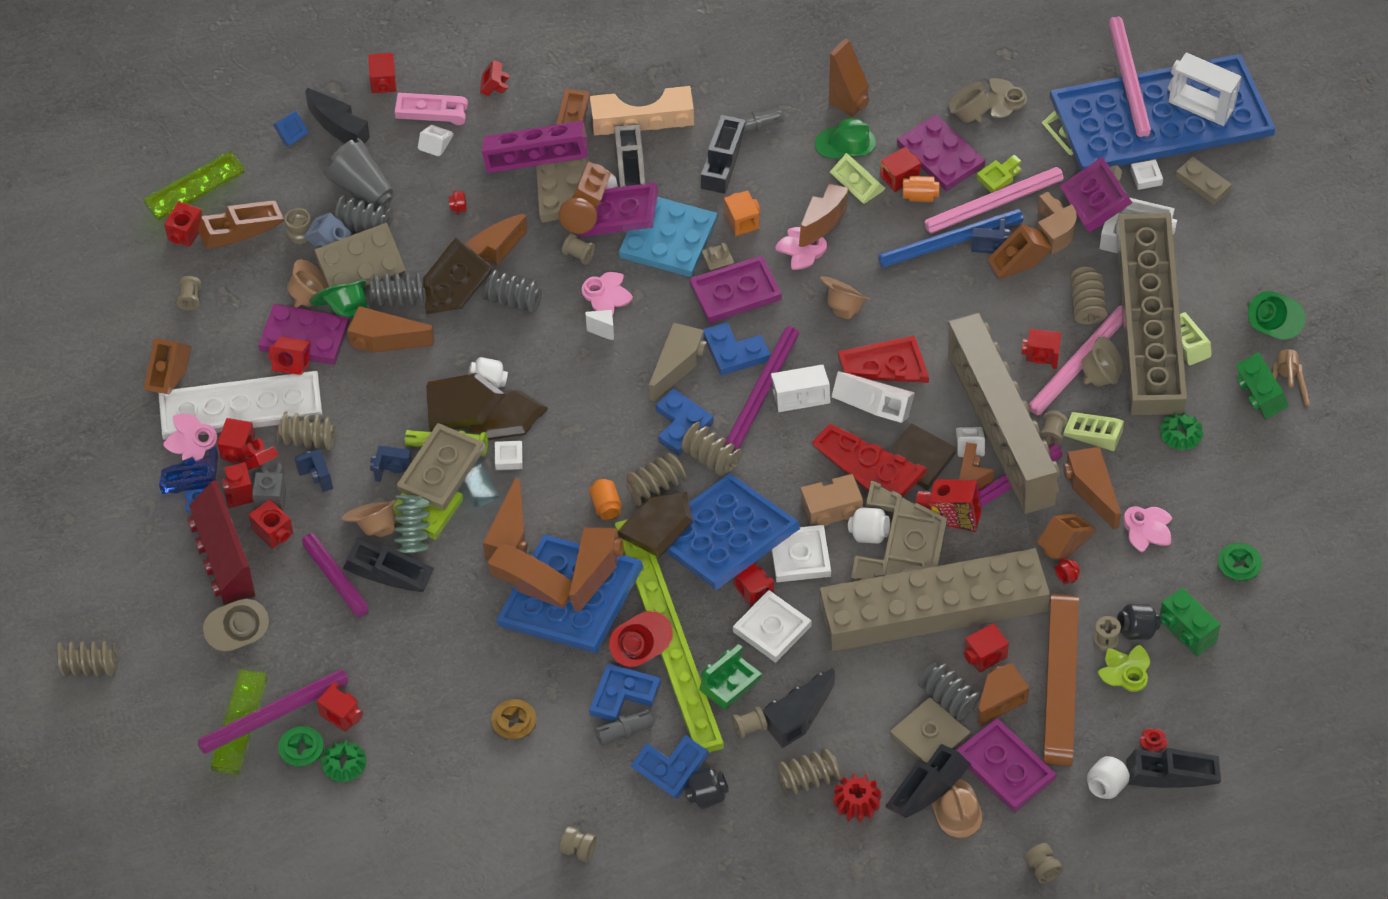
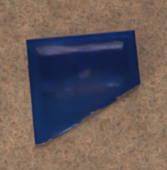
[159,447,219,494]

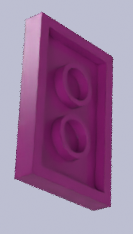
[897,114,985,191]
[1060,157,1132,233]
[578,183,658,237]
[690,255,782,324]
[258,304,350,365]
[956,718,1056,813]

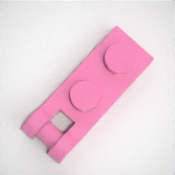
[395,93,468,125]

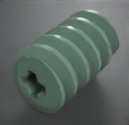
[394,495,430,553]

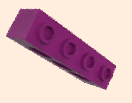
[482,121,588,173]

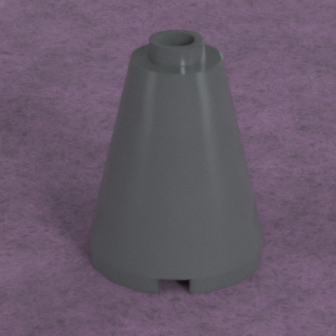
[323,138,393,208]

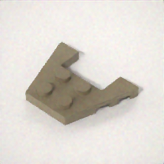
[851,481,947,582]

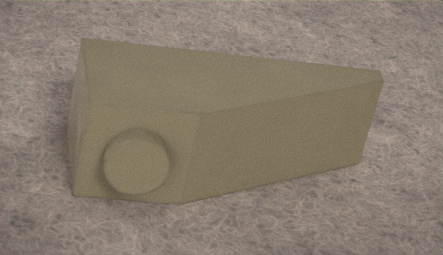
[649,323,707,401]

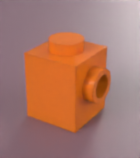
[724,190,760,236]

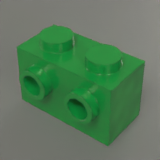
[1235,352,1289,420]
[1159,587,1221,657]

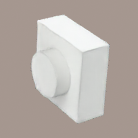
[1130,159,1163,190]
[495,441,523,470]

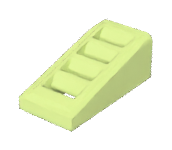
[1180,312,1212,365]
[1063,412,1124,451]

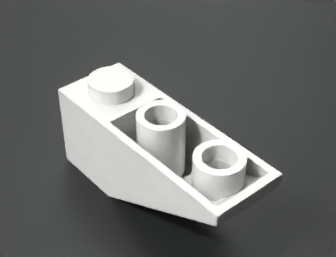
[832,371,915,423]

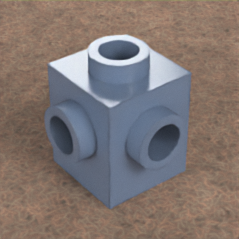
[304,213,351,249]

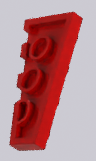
[811,424,927,498]

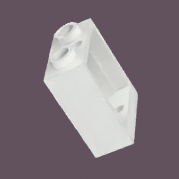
[1168,52,1242,126]
[1099,198,1177,253]

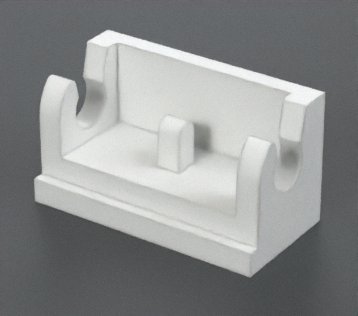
[771,365,830,412]

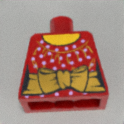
[916,479,982,532]

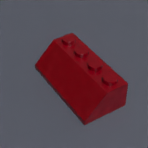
[187,480,256,606]

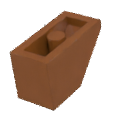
[987,224,1052,279]
[143,338,191,395]
[1037,514,1097,559]
[977,662,1030,726]

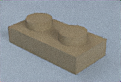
[1175,157,1232,205]

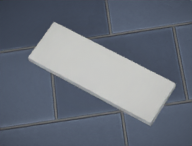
[159,371,323,440]

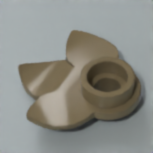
[986,78,1027,118]

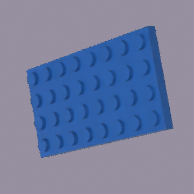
[1050,54,1276,171]

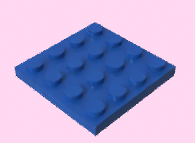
[665,473,800,590]
[496,535,643,654]

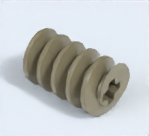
[1070,266,1107,325]
[277,411,336,451]
[681,422,743,476]
[626,453,687,506]
[57,641,118,677]
[777,748,841,798]

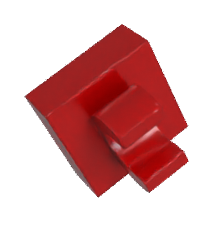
[480,60,509,96]
[240,438,279,471]

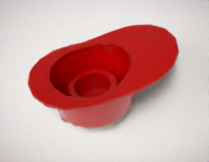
[609,611,673,667]

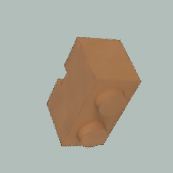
[801,474,863,527]

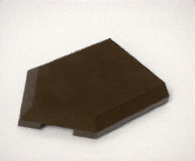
[423,237,494,314]
[426,373,506,432]
[470,390,548,440]
[617,491,693,558]

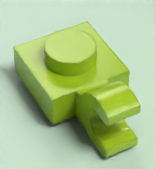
[977,155,1022,193]

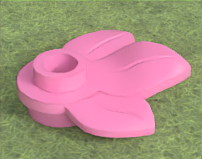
[775,227,827,270]
[582,272,633,315]
[163,414,217,466]
[1123,506,1172,553]

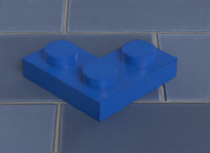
[703,322,770,376]
[656,388,714,456]
[589,663,661,722]
[631,735,710,799]

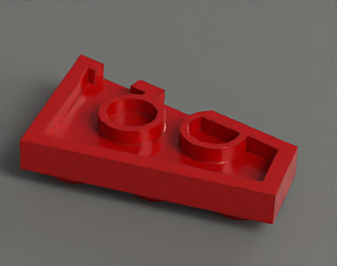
[838,335,929,383]

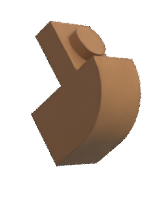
[1037,192,1076,255]

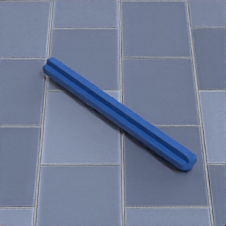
[878,209,1023,268]

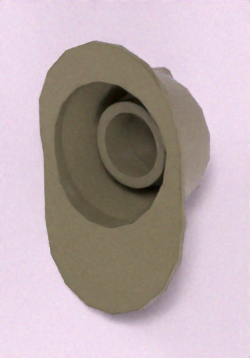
[949,82,990,123]
[1081,337,1123,387]
[203,599,269,651]

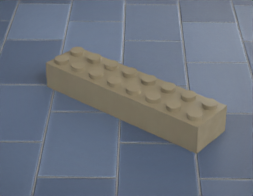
[1116,213,1187,415]
[948,313,1060,514]
[819,548,1050,652]

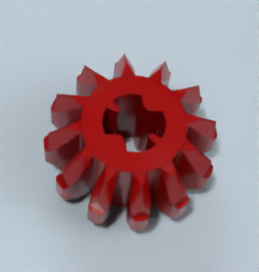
[833,773,882,823]

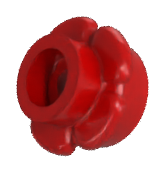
[449,190,467,215]
[1055,558,1080,584]
[1139,728,1168,753]

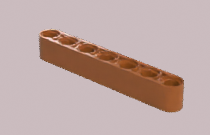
[1043,594,1079,766]

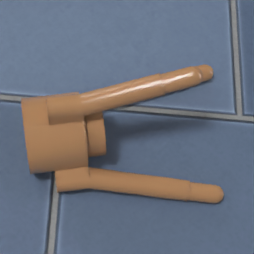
[1272,349,1310,407]

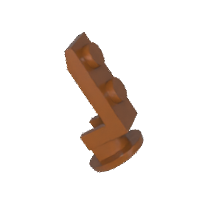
[559,161,611,234]

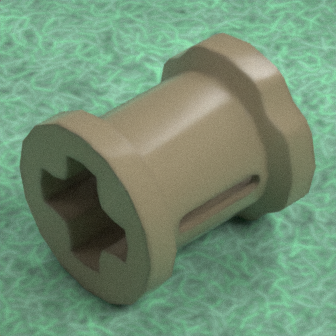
[562,233,596,265]
[176,276,202,310]
[1040,411,1068,446]
[1094,616,1121,652]
[732,706,767,739]

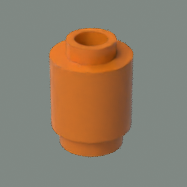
[903,176,939,202]
[589,479,622,521]

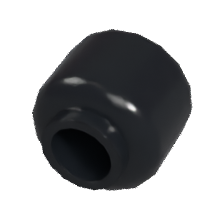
[1117,604,1160,640]
[684,767,729,809]

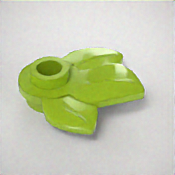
[1098,645,1150,692]

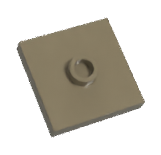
[890,697,970,764]

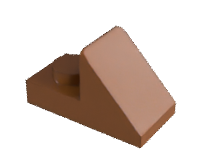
[959,442,994,489]

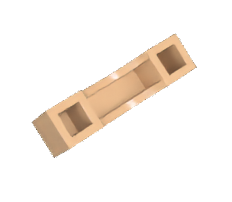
[590,86,694,135]

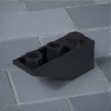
[763,668,835,748]

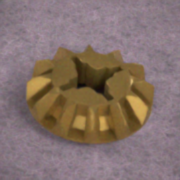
[491,699,537,741]

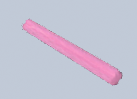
[1109,16,1151,137]
[924,167,1064,234]
[1029,305,1123,416]

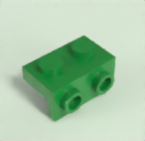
[699,644,762,710]

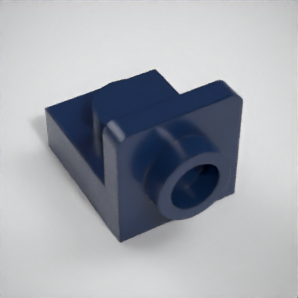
[971,219,1010,254]
[370,445,412,482]
[295,449,333,492]

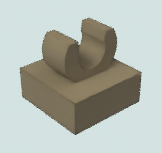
[702,243,735,272]

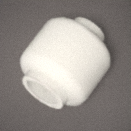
[468,357,508,389]
[848,508,891,544]
[1087,756,1130,799]

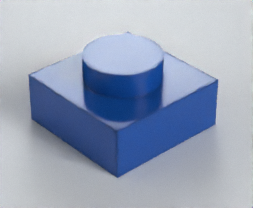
[273,111,309,146]

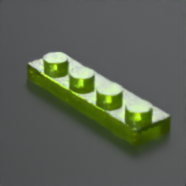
[143,151,245,221]
[210,669,268,775]

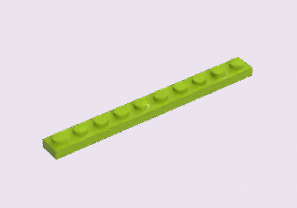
[615,520,724,752]

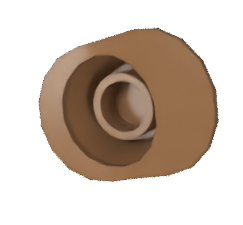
[286,259,328,308]
[820,276,871,320]
[342,500,396,537]
[931,779,982,838]

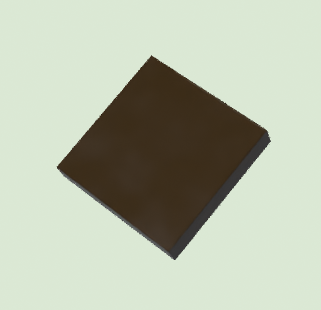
[889,423,957,490]

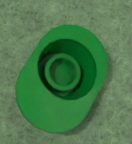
[815,118,876,159]
[309,280,368,318]
[1246,291,1306,340]

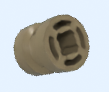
[284,208,311,244]
[559,826,597,863]
[1024,843,1064,884]

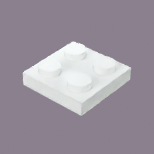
[772,525,831,582]
[733,590,812,663]

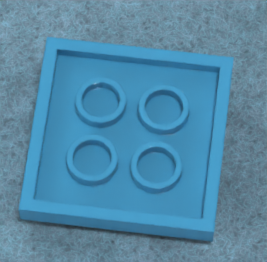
[619,197,718,278]

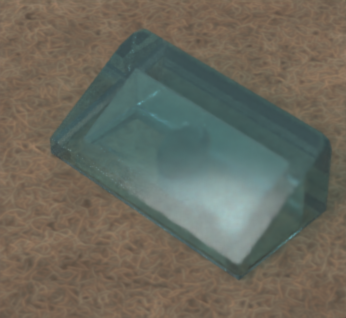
[462,459,499,508]

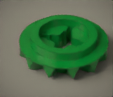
[1160,412,1203,450]
[1218,543,1262,583]
[278,726,324,769]
[321,739,367,782]

